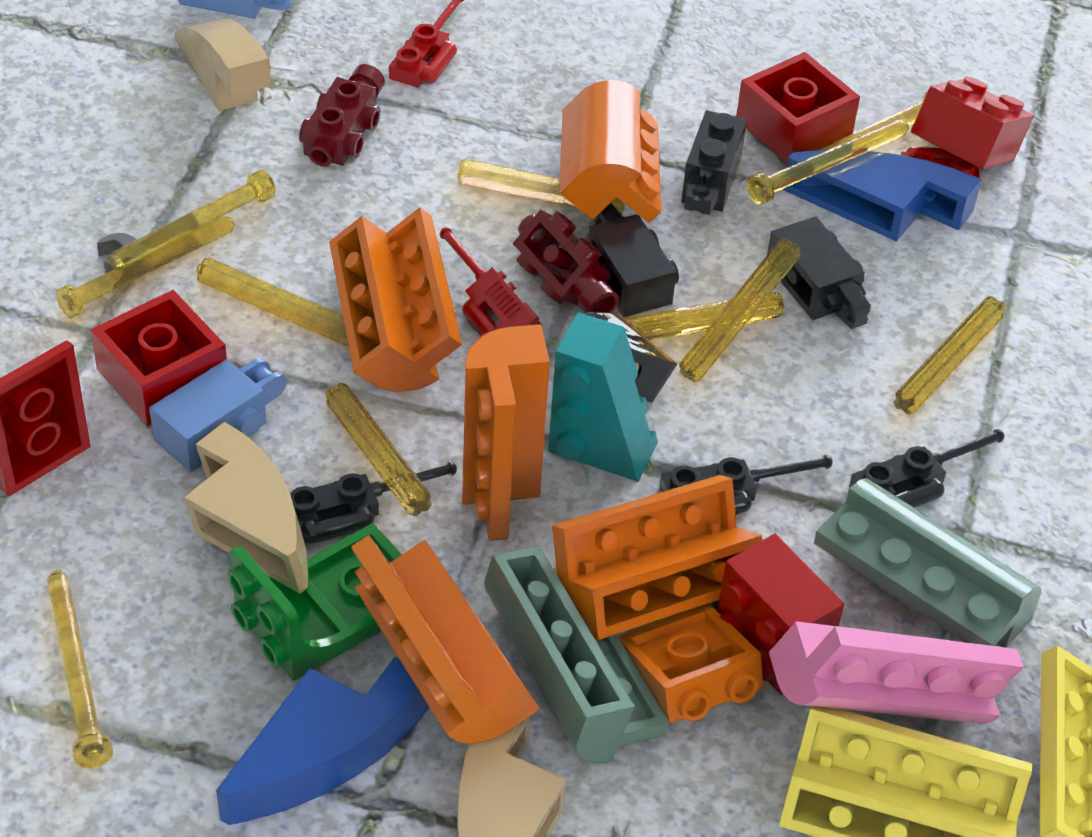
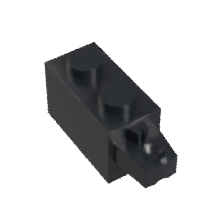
[681,110,747,215]
[588,202,679,318]
[765,216,871,329]

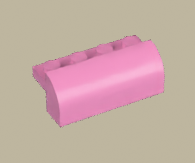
[769,621,1024,724]

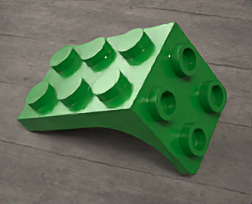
[227,523,402,681]

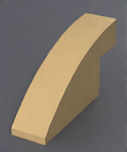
[175,17,271,111]
[184,422,308,594]
[457,716,566,837]

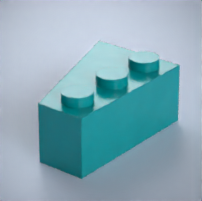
[548,312,658,482]

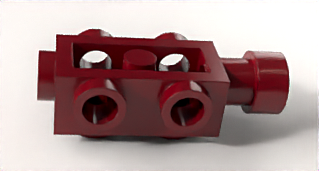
[299,64,385,167]
[513,209,619,313]

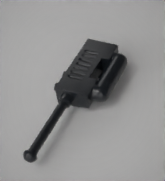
[849,429,1005,508]
[659,455,833,514]
[290,462,457,543]

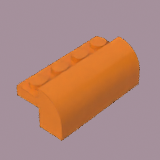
[559,80,661,223]
[329,207,462,391]
[462,324,550,541]
[552,475,763,640]
[351,535,540,743]

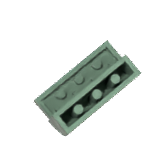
[814,478,1041,648]
[484,546,670,763]

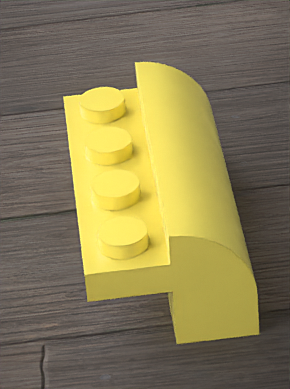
[1039,645,1092,837]
[779,706,1032,837]

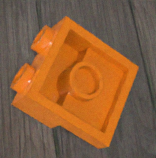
[618,603,764,724]

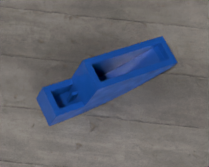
[783,150,982,242]
[216,657,430,825]

